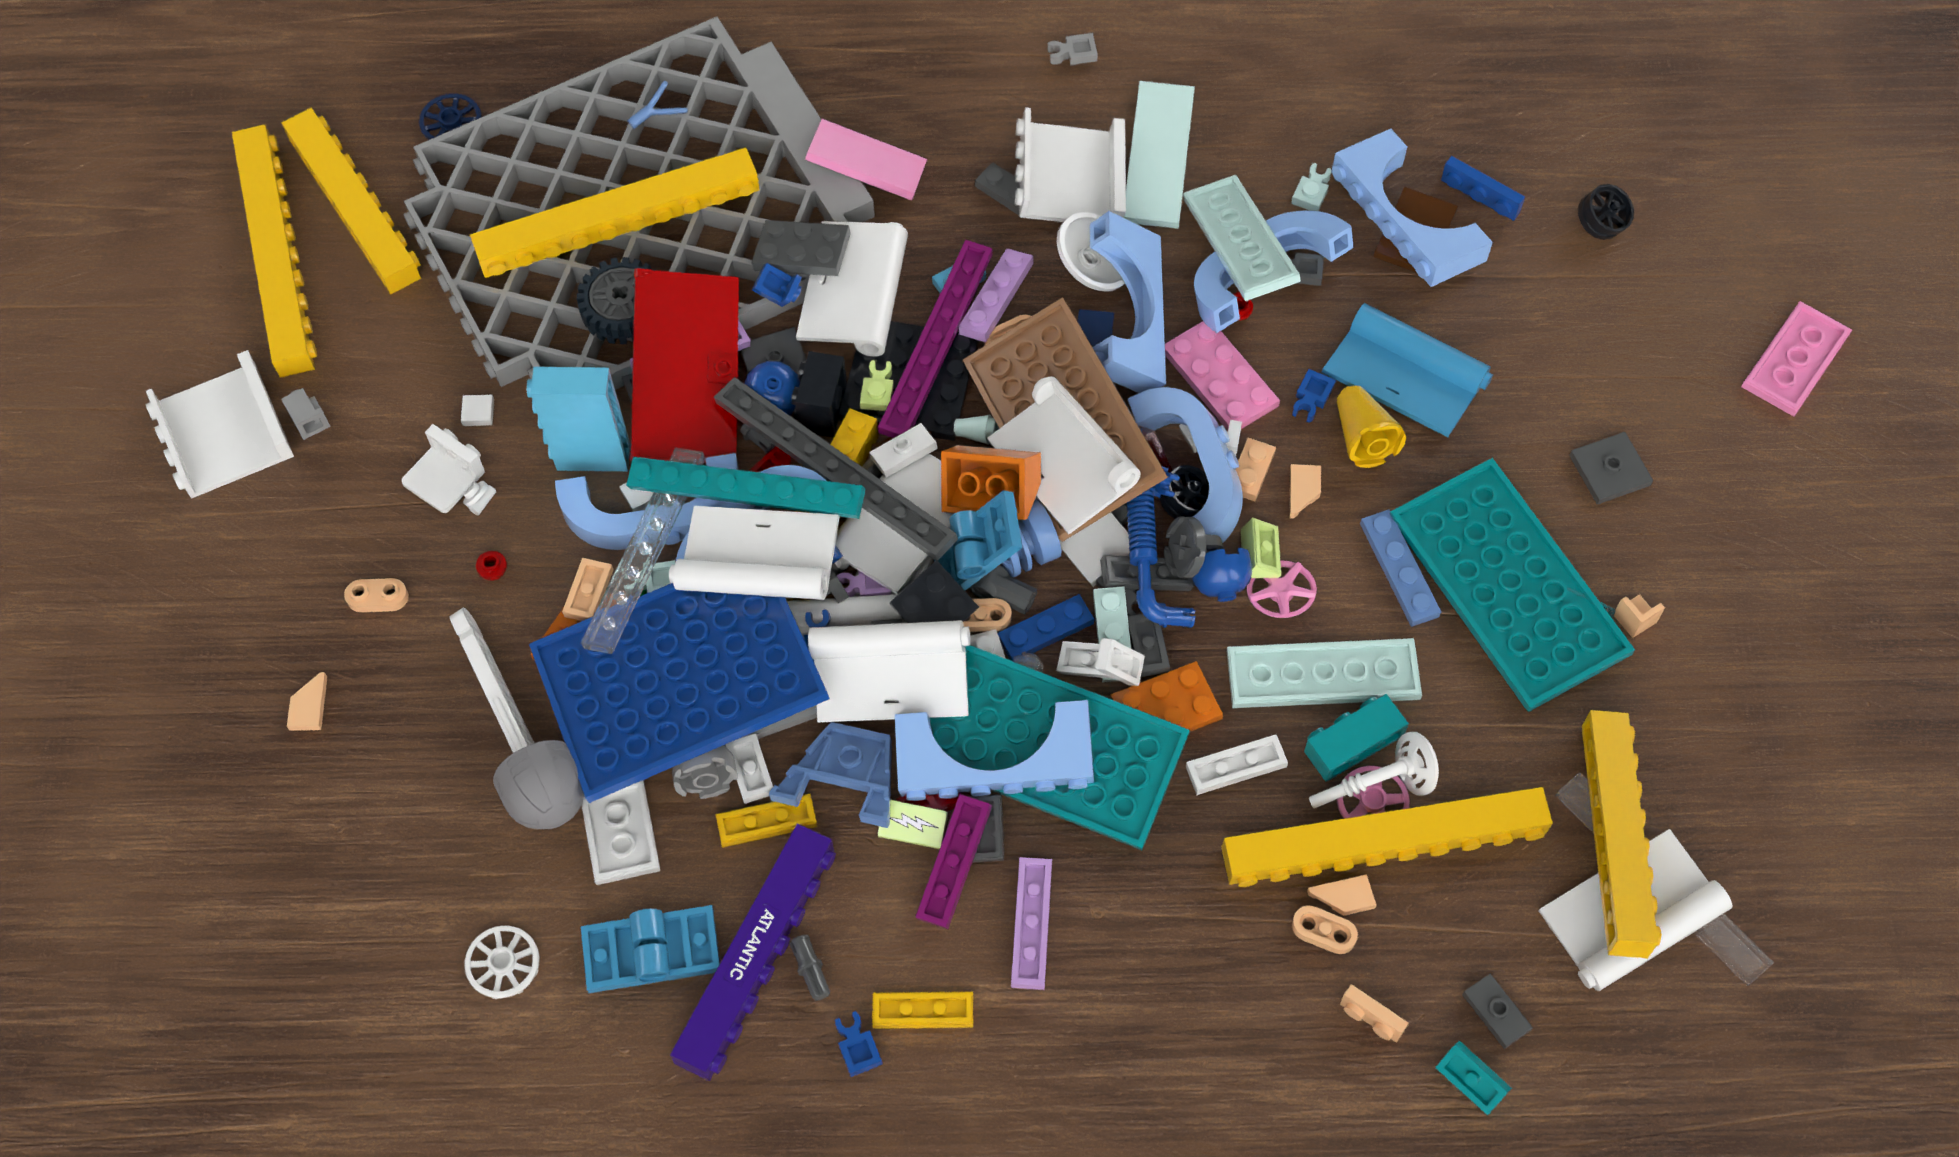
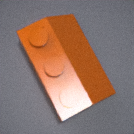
[941,445,1041,520]

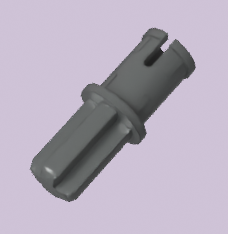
[789,935,830,1001]

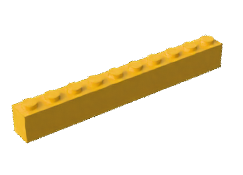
[232,125,317,378]
[470,147,760,278]
[1221,787,1553,887]

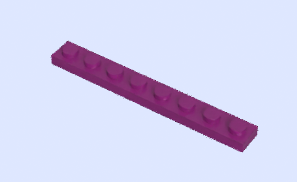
[878,240,992,438]

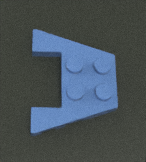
[769,722,892,828]

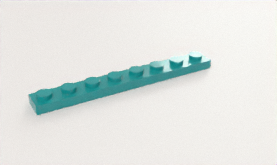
[626,457,866,519]

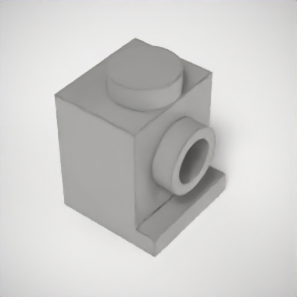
[281,388,331,440]

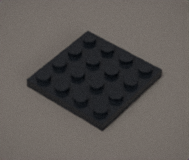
[839,321,979,441]

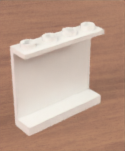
[1015,108,1126,222]
[145,350,294,499]

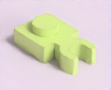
[860,360,894,411]

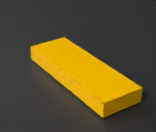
[716,794,817,848]
[872,992,973,1029]

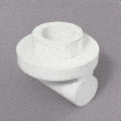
[463,481,496,515]

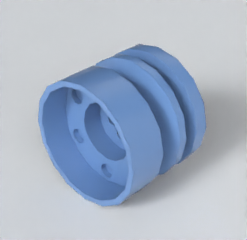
[1001,498,1062,578]

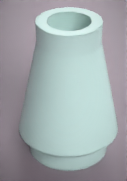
[954,415,999,444]

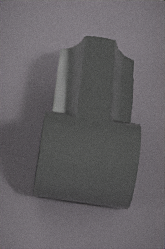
[971,565,1037,615]

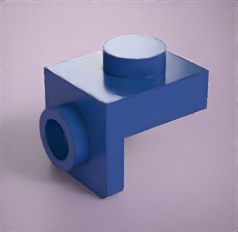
[752,263,802,307]

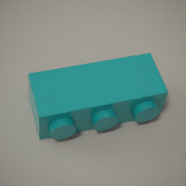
[1304,694,1409,782]

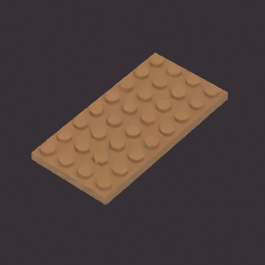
[963,297,1168,542]

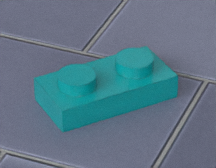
[1435,1040,1512,1115]

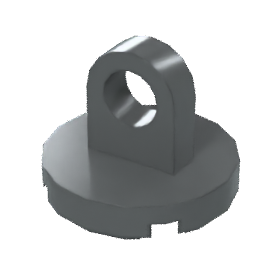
[1164,517,1224,578]

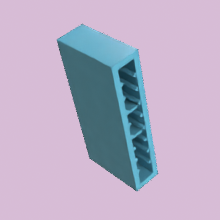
[527,367,631,472]

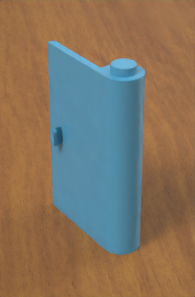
[1322,303,1493,437]

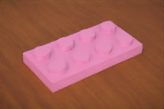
[1165,321,1280,431]

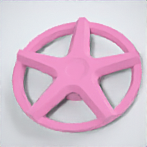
[1247,561,1317,618]
[1337,766,1410,819]

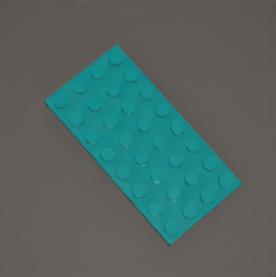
[1390,458,1635,712]
[930,645,1190,850]

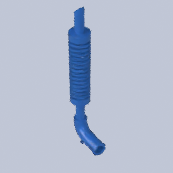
[1127,429,1195,628]

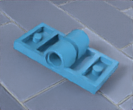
[934,490,1022,591]
[581,905,720,993]

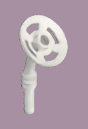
[1309,732,1439,808]

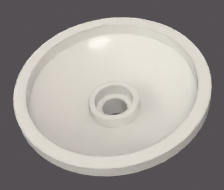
[1057,212,1125,292]

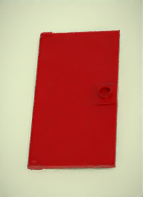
[630,268,739,465]

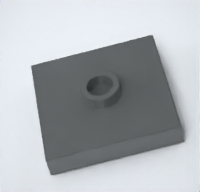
[740,327,806,381]
[1569,432,1653,505]

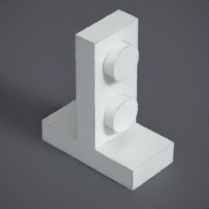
[1056,638,1145,686]

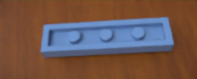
[1360,509,1441,627]

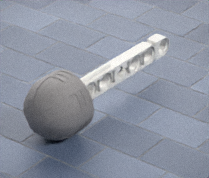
[449,607,584,829]

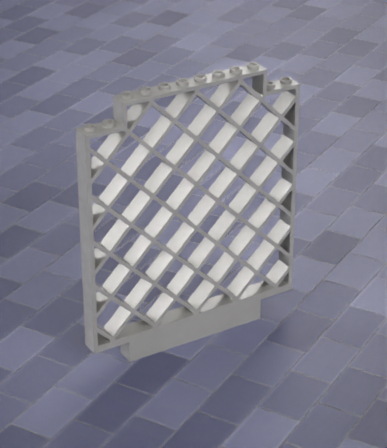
[403,17,875,390]

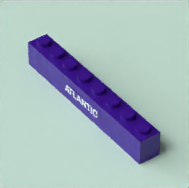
[670,824,836,1081]

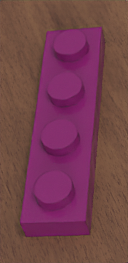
[916,794,992,929]

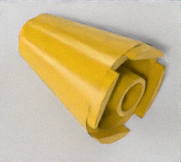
[1337,386,1406,468]

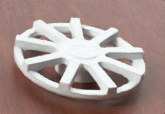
[464,926,539,999]

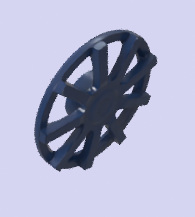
[419,94,482,140]

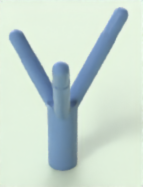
[627,81,688,129]

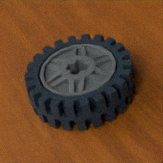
[577,257,652,344]

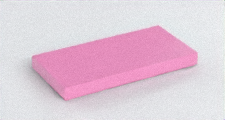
[805,119,927,200]
[1741,301,1852,417]

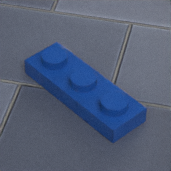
[1441,156,1525,221]
[997,594,1094,662]

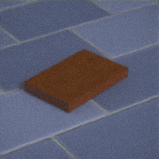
[1374,187,1458,273]

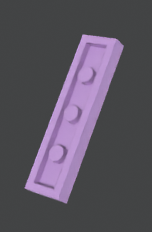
[958,248,1033,342]
[1011,857,1052,990]

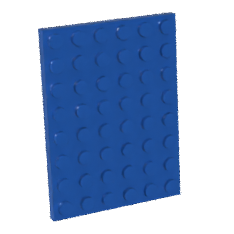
[529,583,830,803]

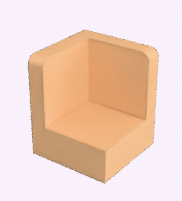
[1613,594,1665,638]

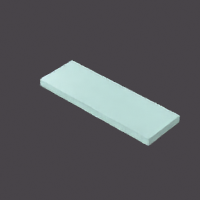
[1124,81,1195,229]
[1183,175,1301,301]
[1226,638,1422,708]

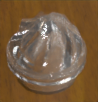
[1014,652,1043,672]

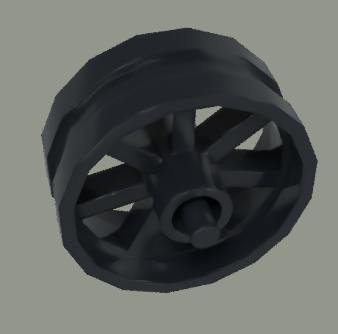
[1578,184,1634,240]
[1159,465,1209,519]

